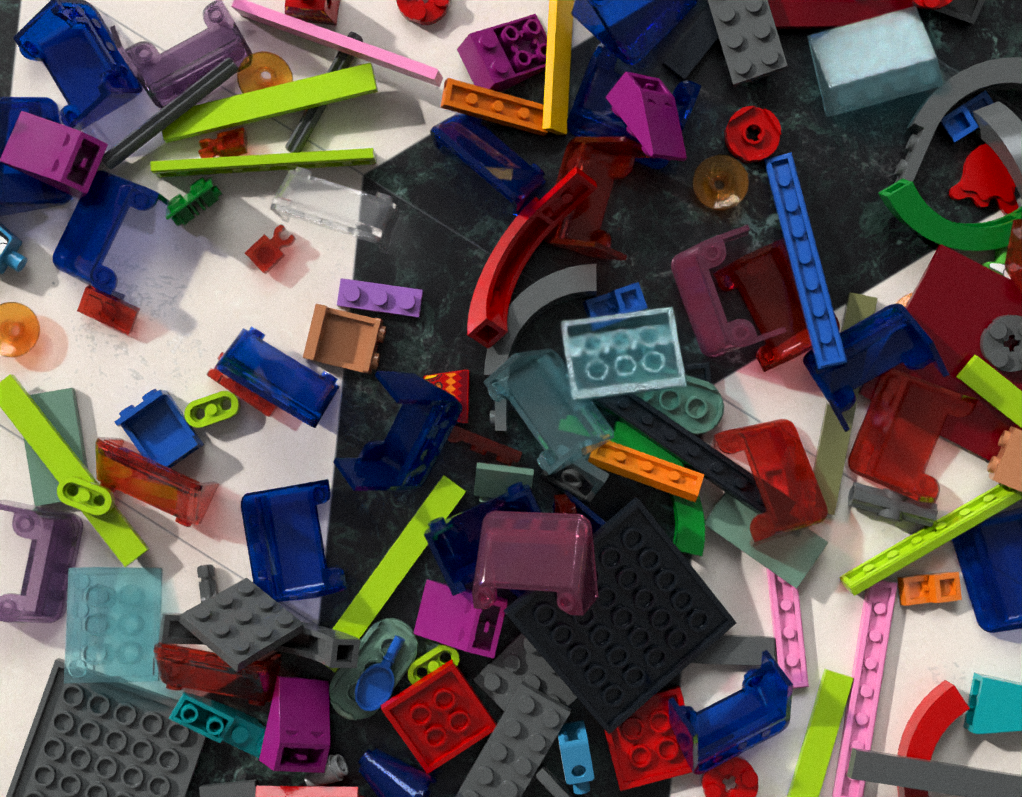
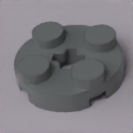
[980,315,1022,372]

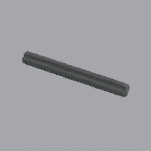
[285,31,363,153]

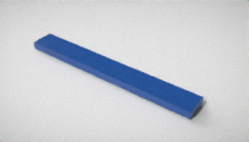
[764,152,847,371]

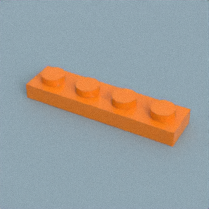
[440,78,548,136]
[588,436,704,502]

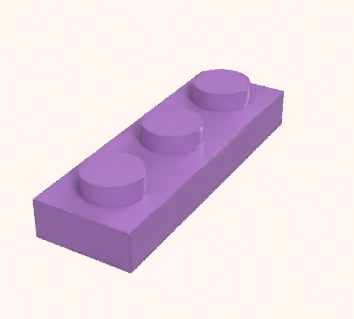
[337,278,423,318]

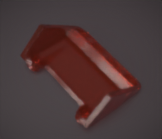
[713,238,840,372]
[848,369,978,503]
[712,419,828,547]
[95,437,219,527]
[153,642,282,706]

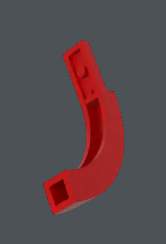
[467,166,597,349]
[897,680,970,797]

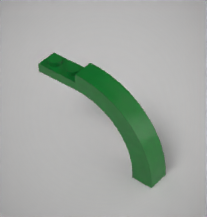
[878,178,1022,251]
[557,416,705,556]

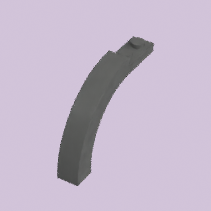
[895,57,1022,183]
[973,101,1022,199]
[484,264,597,435]
[159,613,360,668]

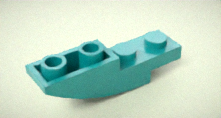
[169,692,266,758]

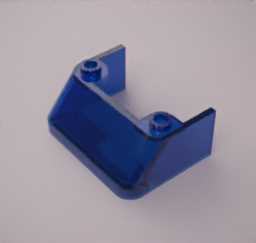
[803,304,949,432]
[333,371,463,491]
[668,650,793,775]

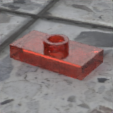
[77,285,140,335]

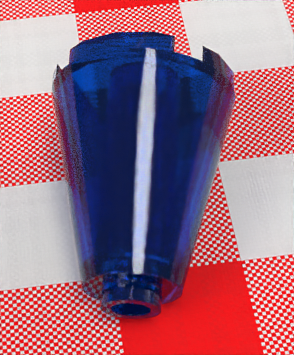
[358,748,437,797]

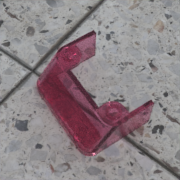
[671,225,787,358]

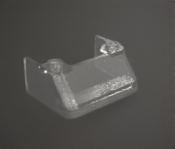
[270,167,400,254]

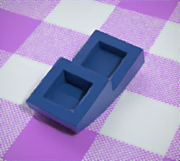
[940,90,994,143]
[583,282,648,328]

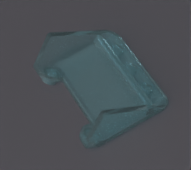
[483,349,614,475]

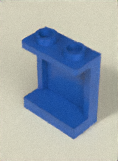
[114,389,204,477]

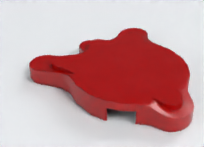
[949,143,1018,215]

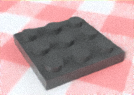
[180,578,304,672]
[474,633,577,711]

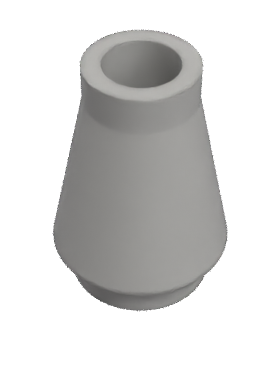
[304,754,348,786]

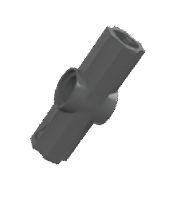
[848,482,938,527]

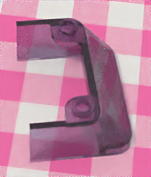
[110,0,253,108]
[0,500,83,623]

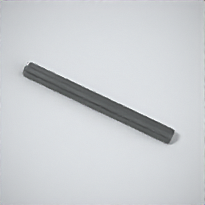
[102,57,239,169]

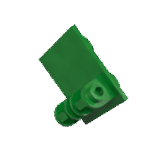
[166,177,222,227]

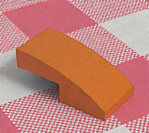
[897,572,962,606]

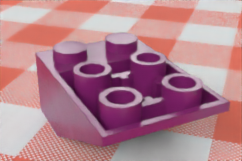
[457,14,547,92]
[606,71,687,161]
[0,111,108,199]
[413,579,508,658]
[259,676,330,773]

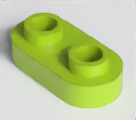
[184,391,241,428]
[57,477,115,515]
[408,644,460,684]

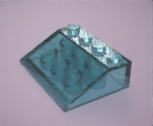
[807,6,943,117]
[561,307,687,402]
[64,567,162,684]

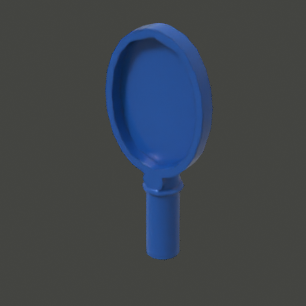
[355,635,405,711]

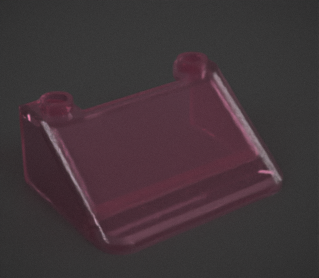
[472,511,598,616]

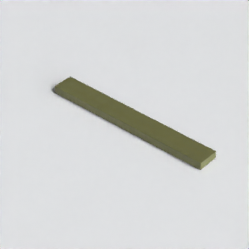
[805,292,878,515]

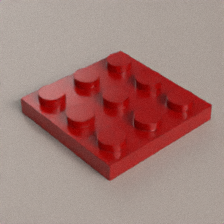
[381,659,497,774]
[604,686,702,791]

